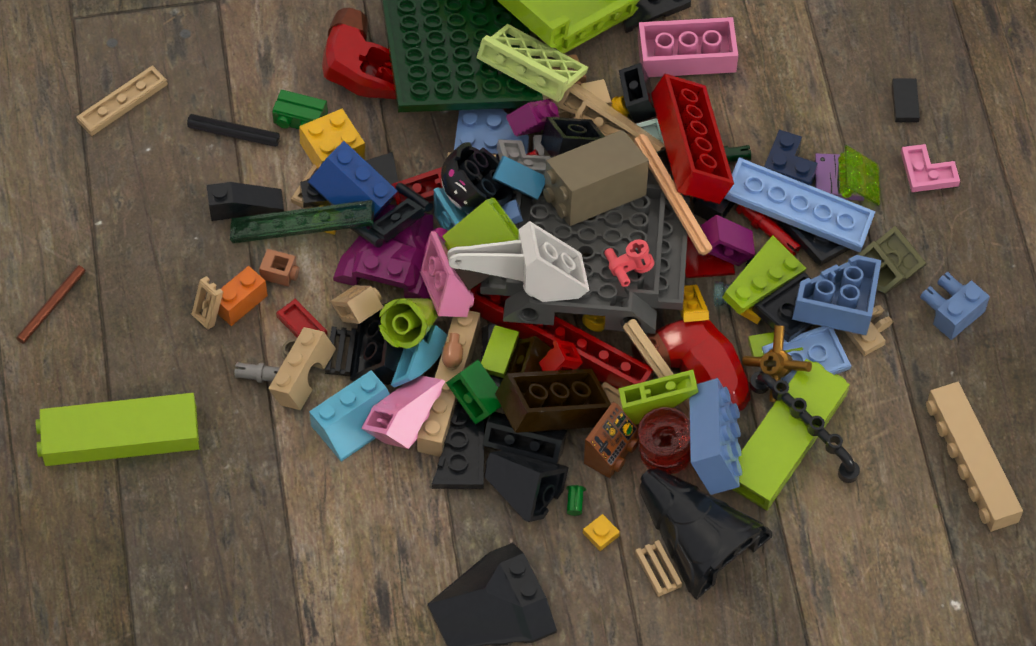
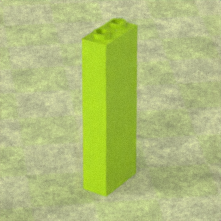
[732,358,850,511]
[36,393,200,466]

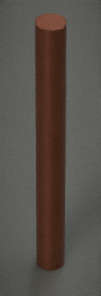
[16,265,86,344]

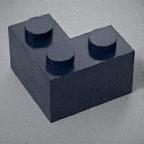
[764,130,818,186]

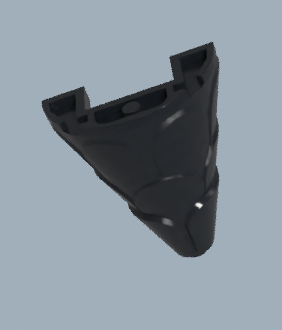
[640,468,772,600]

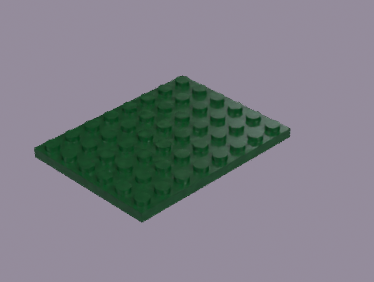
[381,0,543,113]

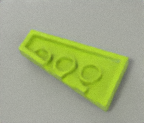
[722,235,807,315]

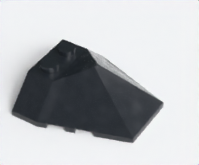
[427,543,557,646]

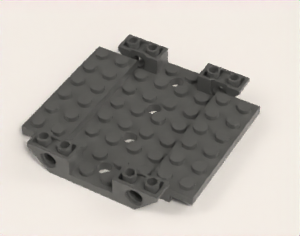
[480,171,690,334]

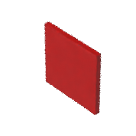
[685,236,735,279]

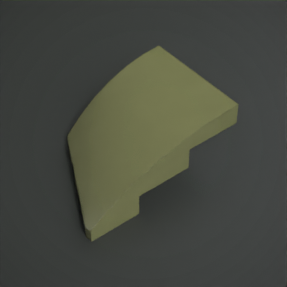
[845,226,927,294]

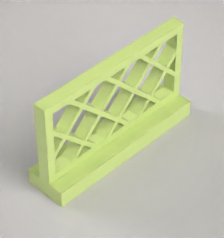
[477,24,588,102]

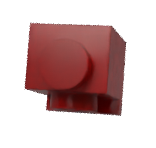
[539,340,583,371]

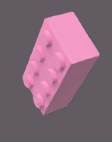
[638,17,738,77]

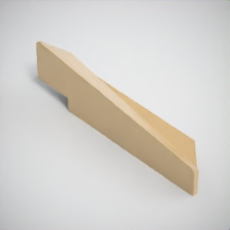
[557,84,665,152]

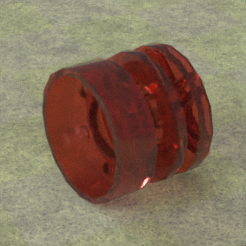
[638,407,691,474]

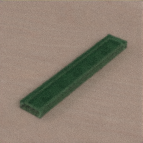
[230,200,375,243]

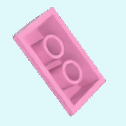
[420,231,474,317]

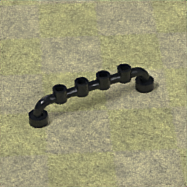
[749,371,860,483]

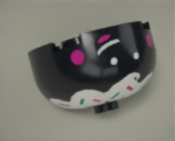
[441,142,513,214]

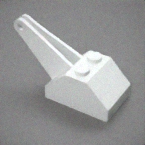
[447,221,590,302]

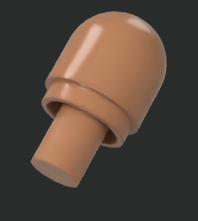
[442,333,463,368]

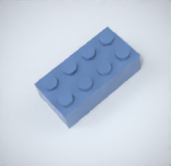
[689,378,742,495]

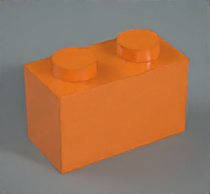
[218,266,268,326]

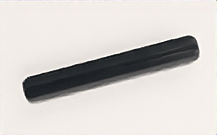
[187,114,280,147]

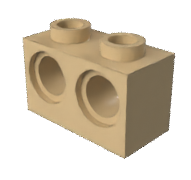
[331,285,383,324]

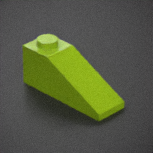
[618,370,699,425]

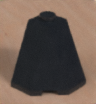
[485,450,569,522]

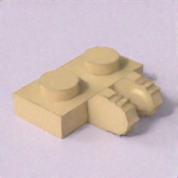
[844,305,893,356]

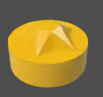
[582,314,605,332]

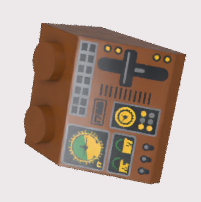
[584,402,639,479]

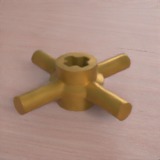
[742,325,812,402]

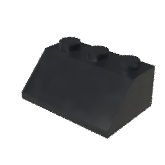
[350,300,404,385]

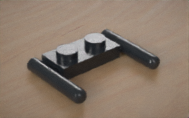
[346,183,433,248]

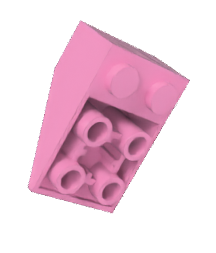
[361,376,445,449]

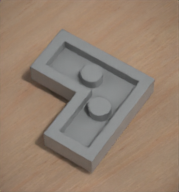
[497,140,551,175]

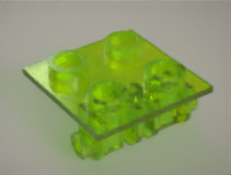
[838,145,880,205]

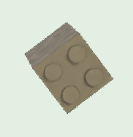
[543,130,649,226]

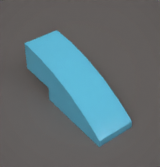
[391,325,447,388]

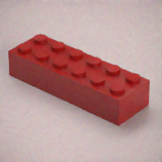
[651,73,734,204]

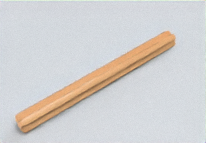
[634,134,712,255]

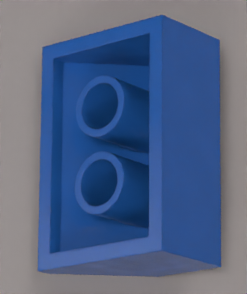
[308,141,398,227]

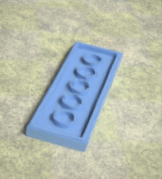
[724,157,875,253]

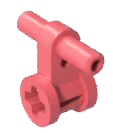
[604,239,654,287]

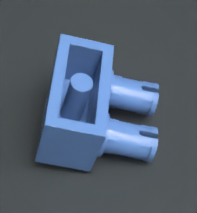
[920,272,990,340]

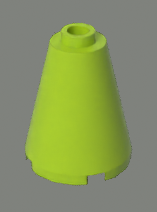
[379,298,438,349]

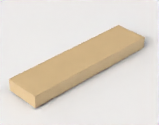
[76,65,168,136]

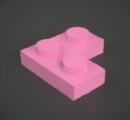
[901,144,960,192]

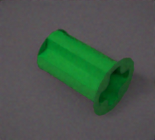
[566,485,586,516]

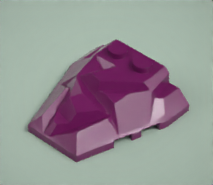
[333,204,434,299]

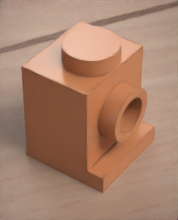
[259,249,299,287]

